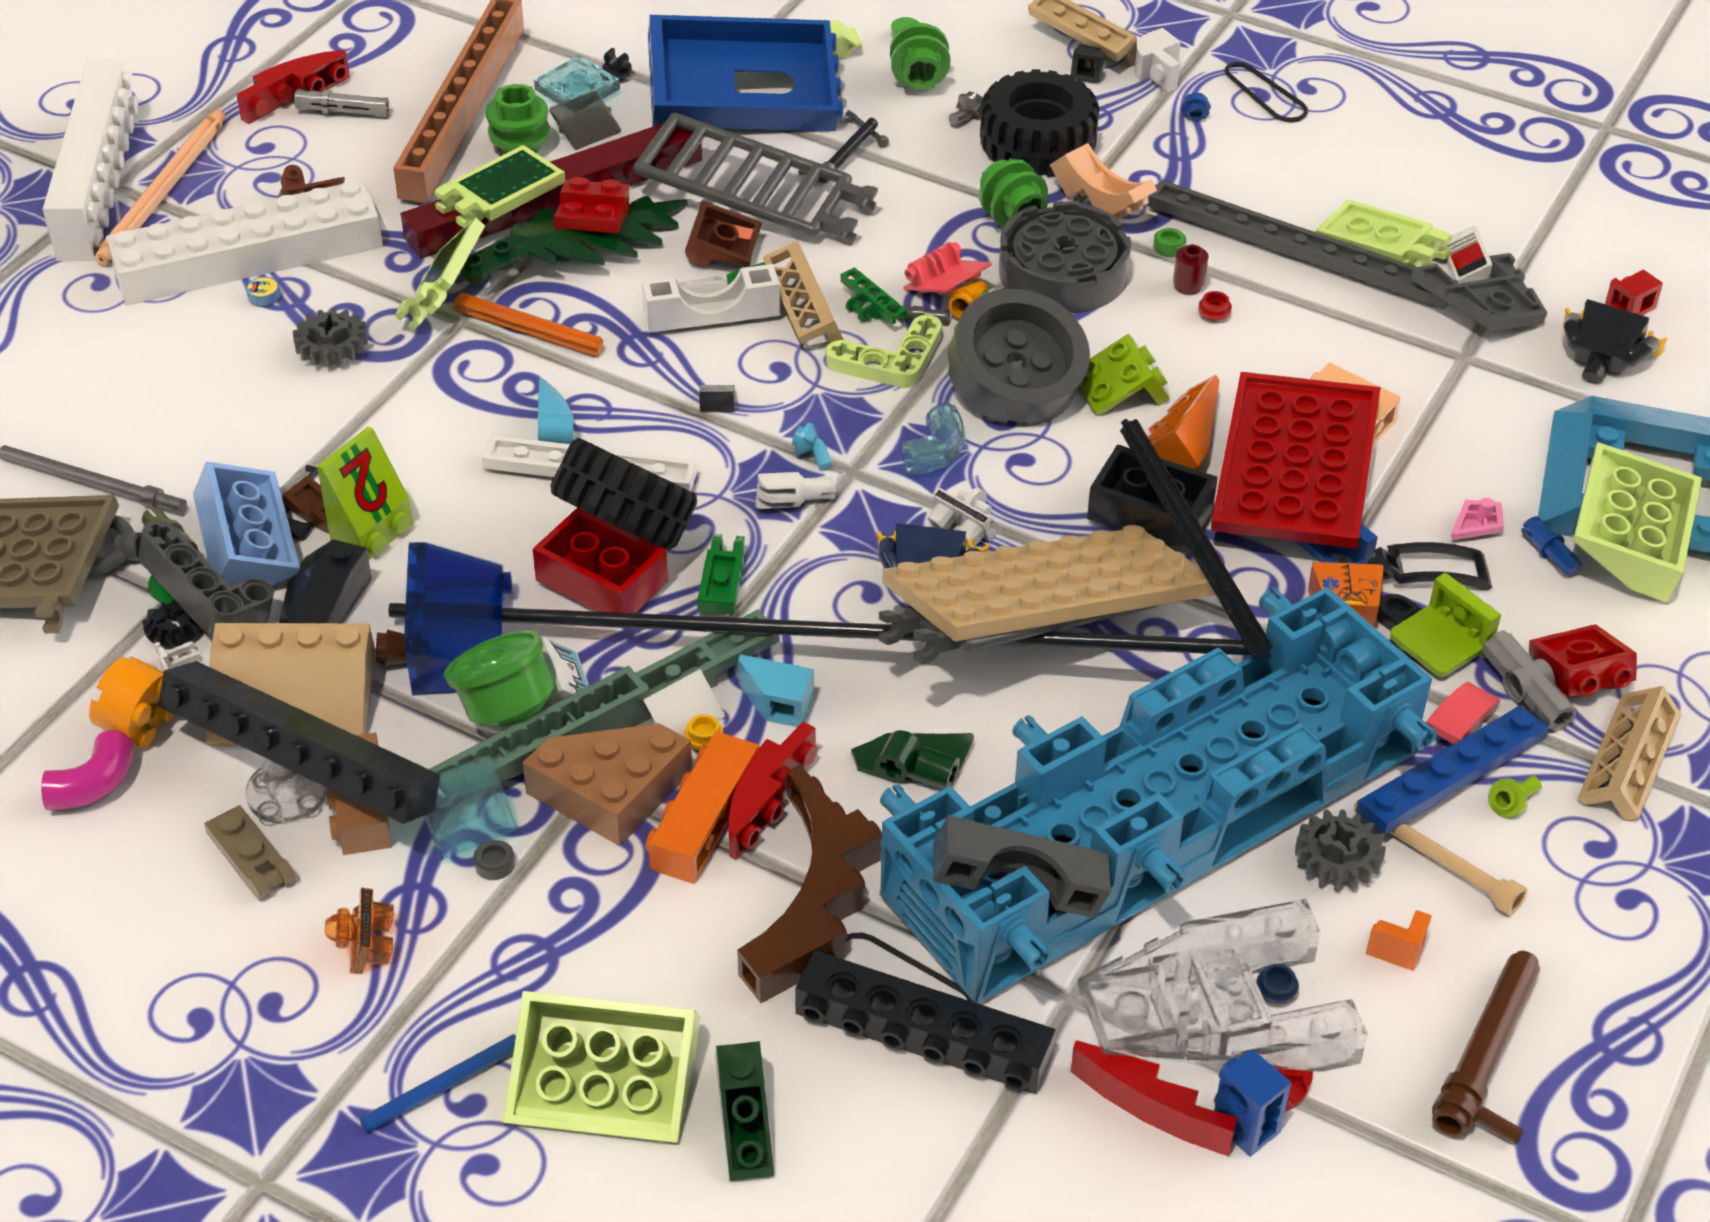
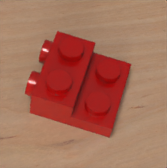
[554,177,629,233]
[1529,624,1637,697]

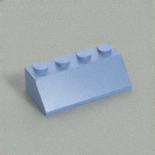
[193,461,300,586]

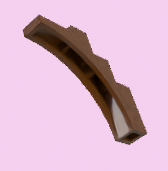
[737,765,882,1003]

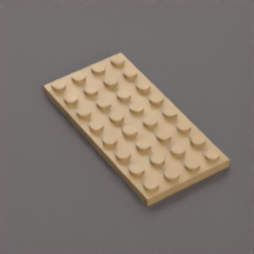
[882,525,1216,642]

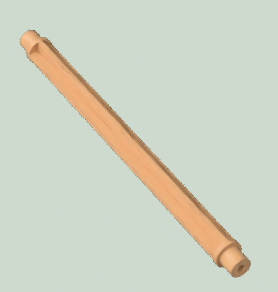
[94,109,226,266]

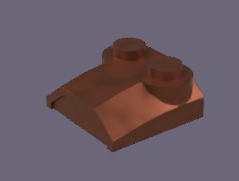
[685,200,762,267]

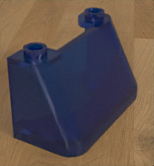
[404,542,512,696]

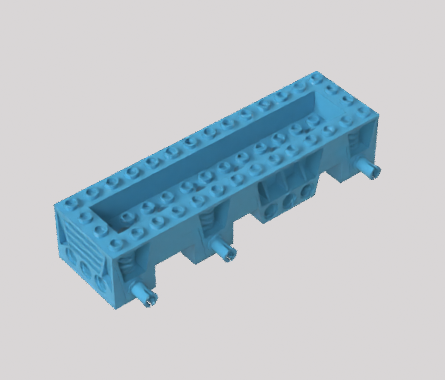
[879,587,1437,1004]

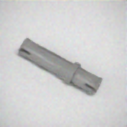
[295,89,389,118]

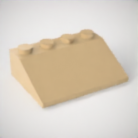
[206,623,376,745]

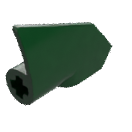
[851,730,974,790]

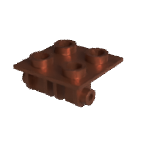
[277,165,345,198]

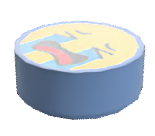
[246,277,281,307]

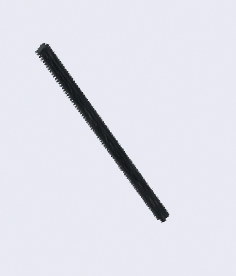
[1120,419,1273,661]

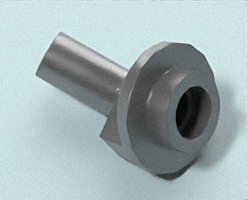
[949,91,983,125]

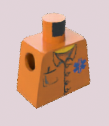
[1308,562,1383,628]

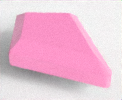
[1451,498,1504,540]

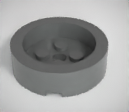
[999,201,1131,313]
[947,289,1090,426]

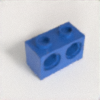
[1214,1049,1292,1157]

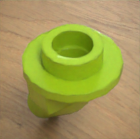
[1488,775,1542,818]

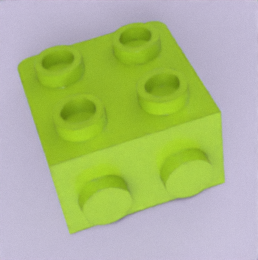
[1081,333,1170,415]
[1389,572,1501,677]

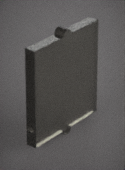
[549,90,621,150]

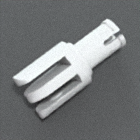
[755,472,836,509]

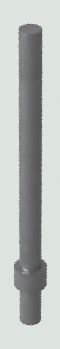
[0,445,187,513]

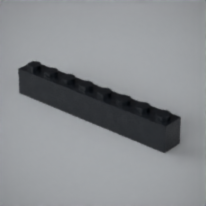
[158,661,441,824]

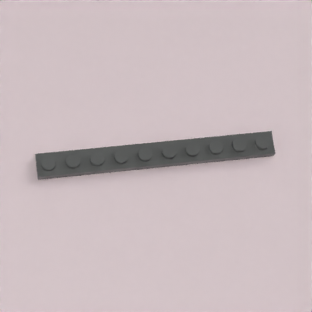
[1147,180,1458,309]

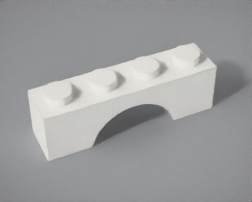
[642,264,780,333]

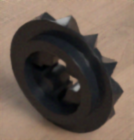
[142,599,202,647]

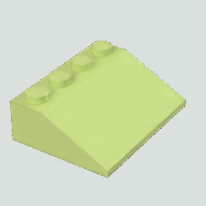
[1573,442,1702,602]
[503,991,701,1143]

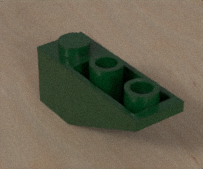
[715,1041,774,1181]

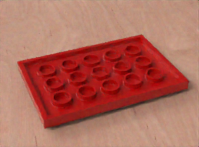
[1211,372,1381,549]

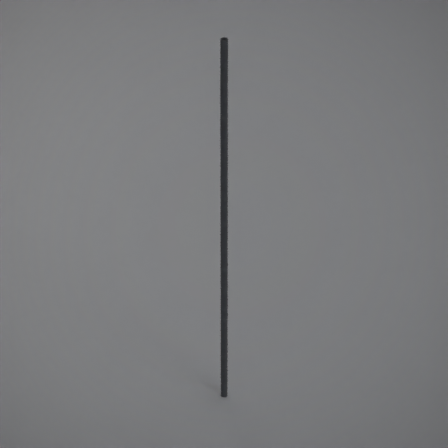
[388,603,1251,656]

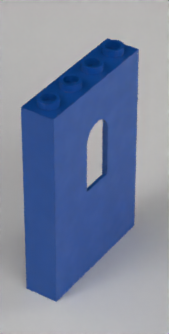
[648,14,843,131]

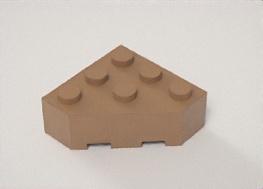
[522,723,692,846]

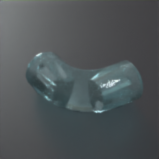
[902,403,966,476]

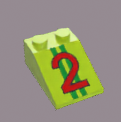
[317,426,413,560]

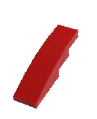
[1070,1040,1238,1157]

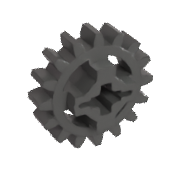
[292,308,368,367]
[1295,809,1386,889]

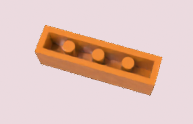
[645,731,759,884]

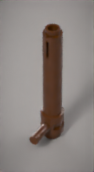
[1432,950,1540,1144]

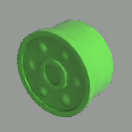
[444,630,555,728]

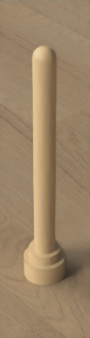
[1354,800,1528,916]

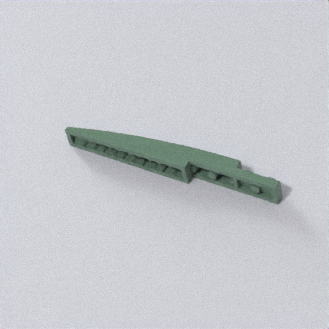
[429,609,780,801]

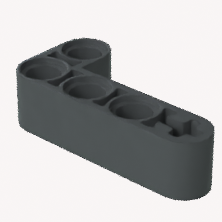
[139,520,274,639]

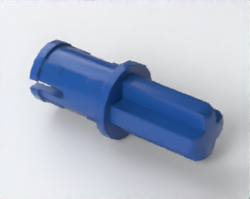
[1521,516,1582,576]

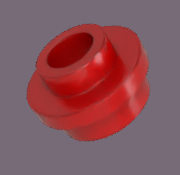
[1198,291,1232,321]

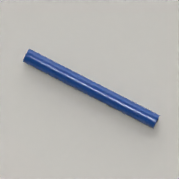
[359,1034,516,1133]

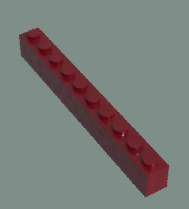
[400,123,702,259]

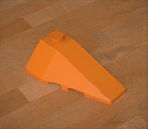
[1148,374,1220,470]

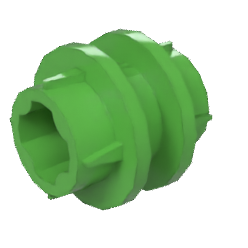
[890,23,951,90]
[486,84,550,155]
[979,158,1048,228]

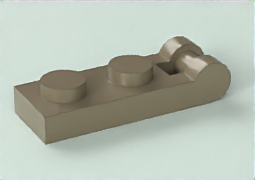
[204,805,296,900]

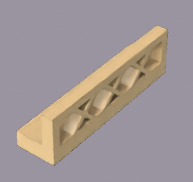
[1028,0,1137,66]
[762,241,844,344]
[1578,686,1681,821]

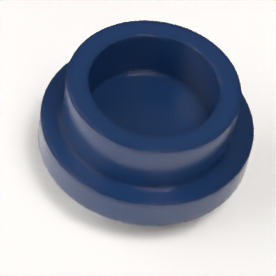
[1256,964,1299,1005]

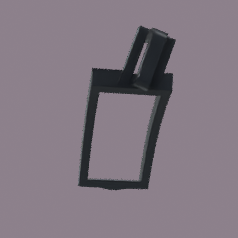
[1367,542,1492,590]

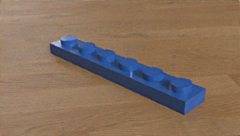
[1356,705,1549,835]

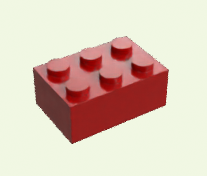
[532,508,668,613]

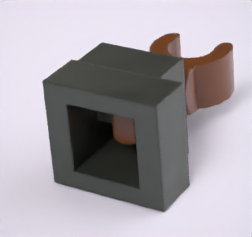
[1071,44,1105,83]

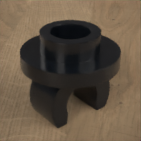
[602,48,632,81]

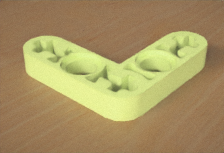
[826,315,942,388]

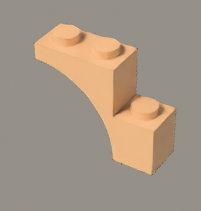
[1050,143,1158,220]

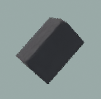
[699,385,735,412]

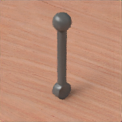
[845,109,889,147]

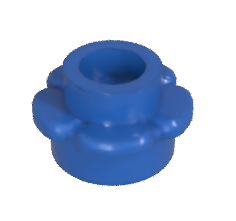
[1181,93,1211,121]

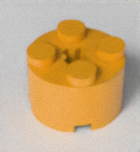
[89,656,176,749]

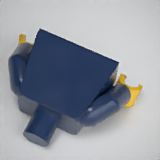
[877,523,989,607]

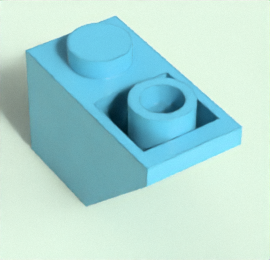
[738,654,814,727]

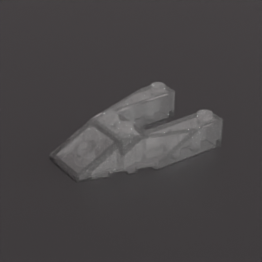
[1077,899,1368,1072]

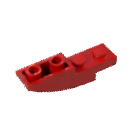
[236,50,350,124]
[729,721,818,860]

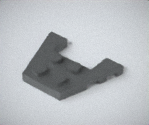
[1410,253,1548,332]

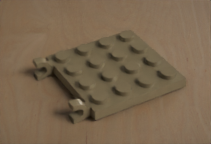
[0,495,119,634]

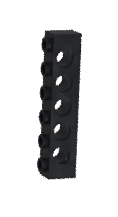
[795,950,1056,1095]

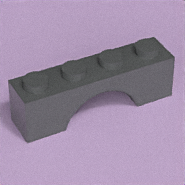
[933,815,1111,918]

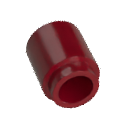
[1173,244,1209,295]

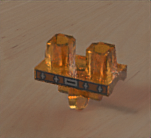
[324,887,394,974]

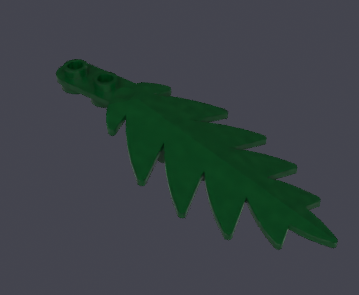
[460,196,688,283]

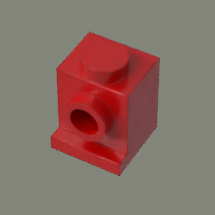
[1605,269,1663,316]

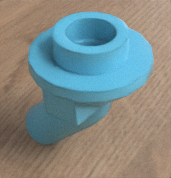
[792,422,832,470]

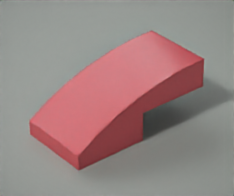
[1426,681,1501,744]

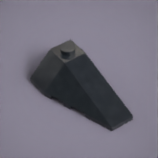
[279,539,372,624]

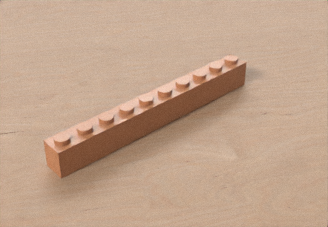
[393,0,524,203]

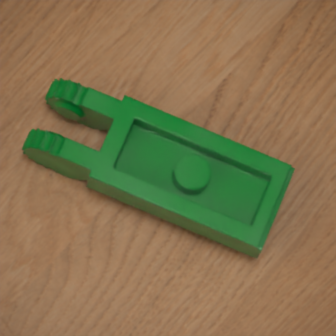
[697,534,745,615]

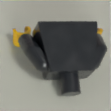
[1563,299,1668,383]

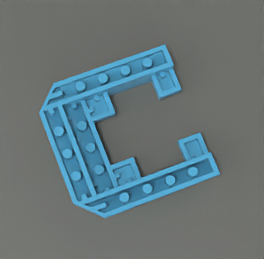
[1538,396,1710,553]

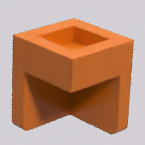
[1365,910,1432,971]

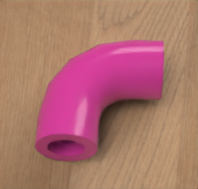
[41,730,135,810]

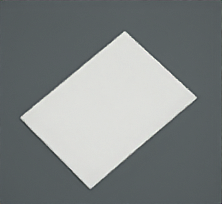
[643,669,726,737]

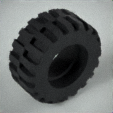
[980,69,1099,177]
[550,437,698,550]

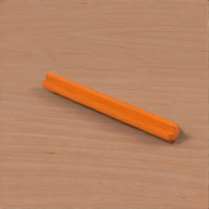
[454,293,603,356]

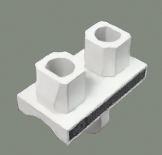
[928,488,996,548]

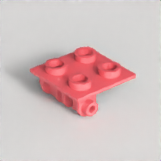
[903,242,992,295]

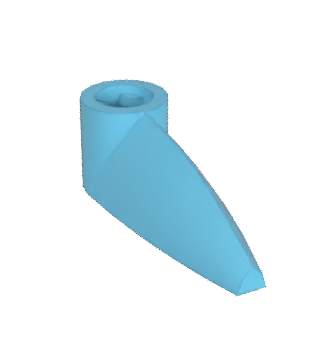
[538,378,574,444]

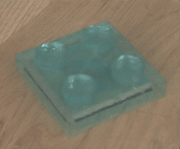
[534,55,620,114]
[424,754,519,860]

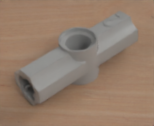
[1482,630,1578,732]

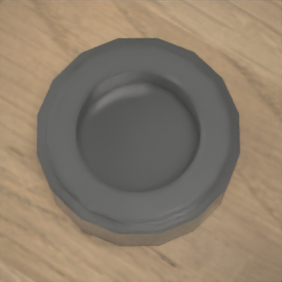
[473,840,515,880]

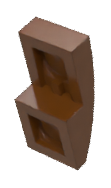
[282,475,329,534]

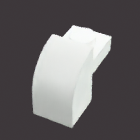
[1134,28,1181,92]

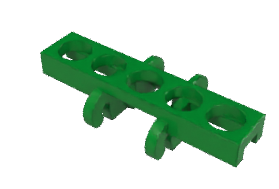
[840,267,907,325]

